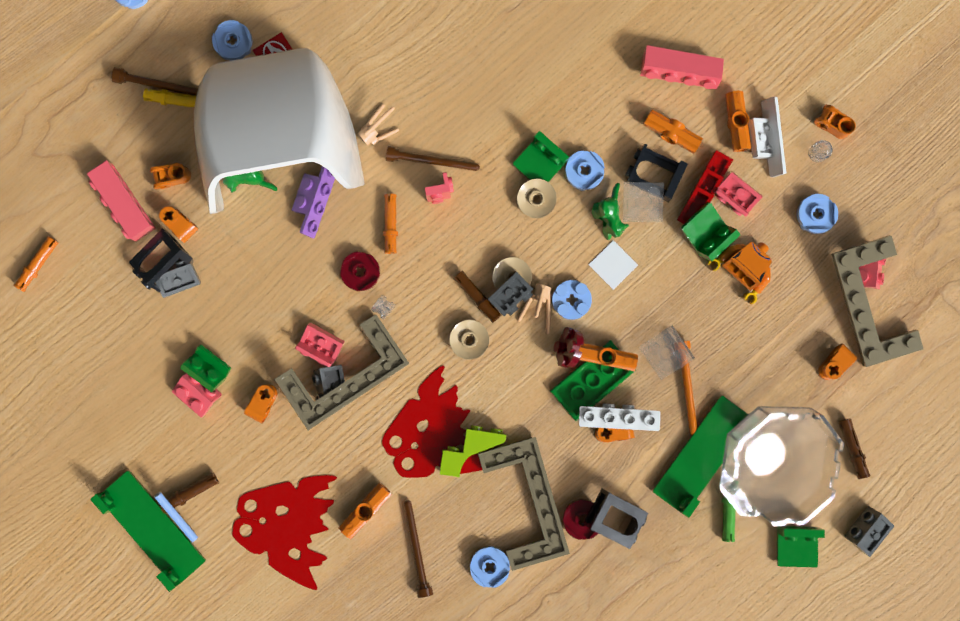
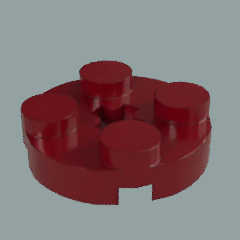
[341,252,380,292]
[553,327,584,368]
[562,499,603,540]

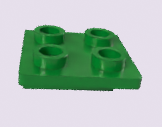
[513,131,569,182]
[681,202,740,261]
[777,525,825,568]

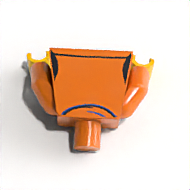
[708,242,772,304]

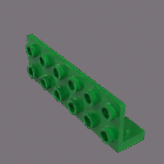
[653,396,759,518]
[90,471,206,592]

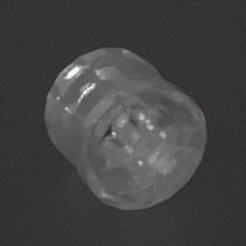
[808,140,833,162]
[371,295,396,320]

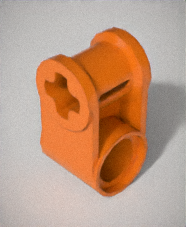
[814,104,856,139]
[150,163,191,189]
[159,207,198,243]
[818,343,857,380]
[244,384,278,424]
[595,428,635,442]

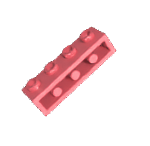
[640,45,724,89]
[87,160,156,242]

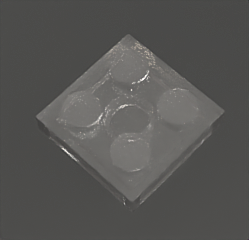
[623,182,664,222]
[639,325,695,380]

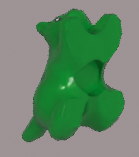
[223,170,277,193]
[592,183,629,240]

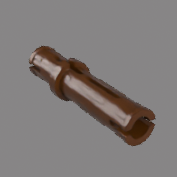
[454,271,502,323]
[838,418,871,479]
[159,473,219,513]

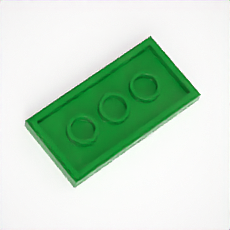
[550,340,636,421]

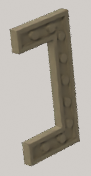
[831,235,923,367]
[274,315,409,431]
[478,437,570,571]

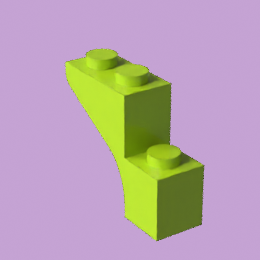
[440,425,506,477]

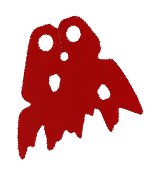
[382,366,483,478]
[232,475,337,590]

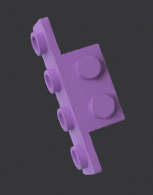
[292,166,335,238]

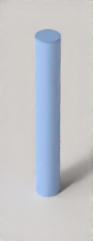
[154,492,198,542]

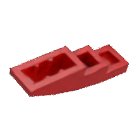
[677,150,734,224]

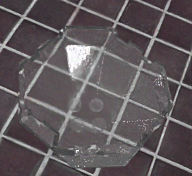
[719,406,844,526]

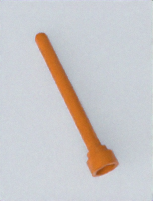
[674,340,697,435]

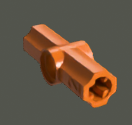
[725,90,751,152]
[643,109,703,154]
[579,343,638,372]
[338,482,392,540]

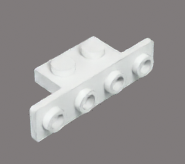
[749,97,786,177]
[579,404,660,431]

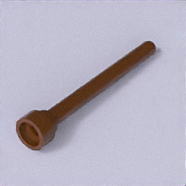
[111,67,198,96]
[386,146,480,171]
[404,500,433,598]

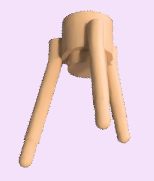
[358,104,399,145]
[517,284,552,334]

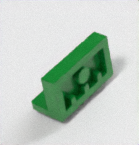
[180,345,231,392]

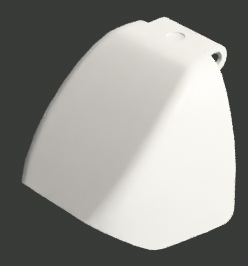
[194,48,365,214]

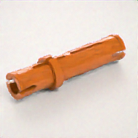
[383,194,398,254]
[13,236,59,292]

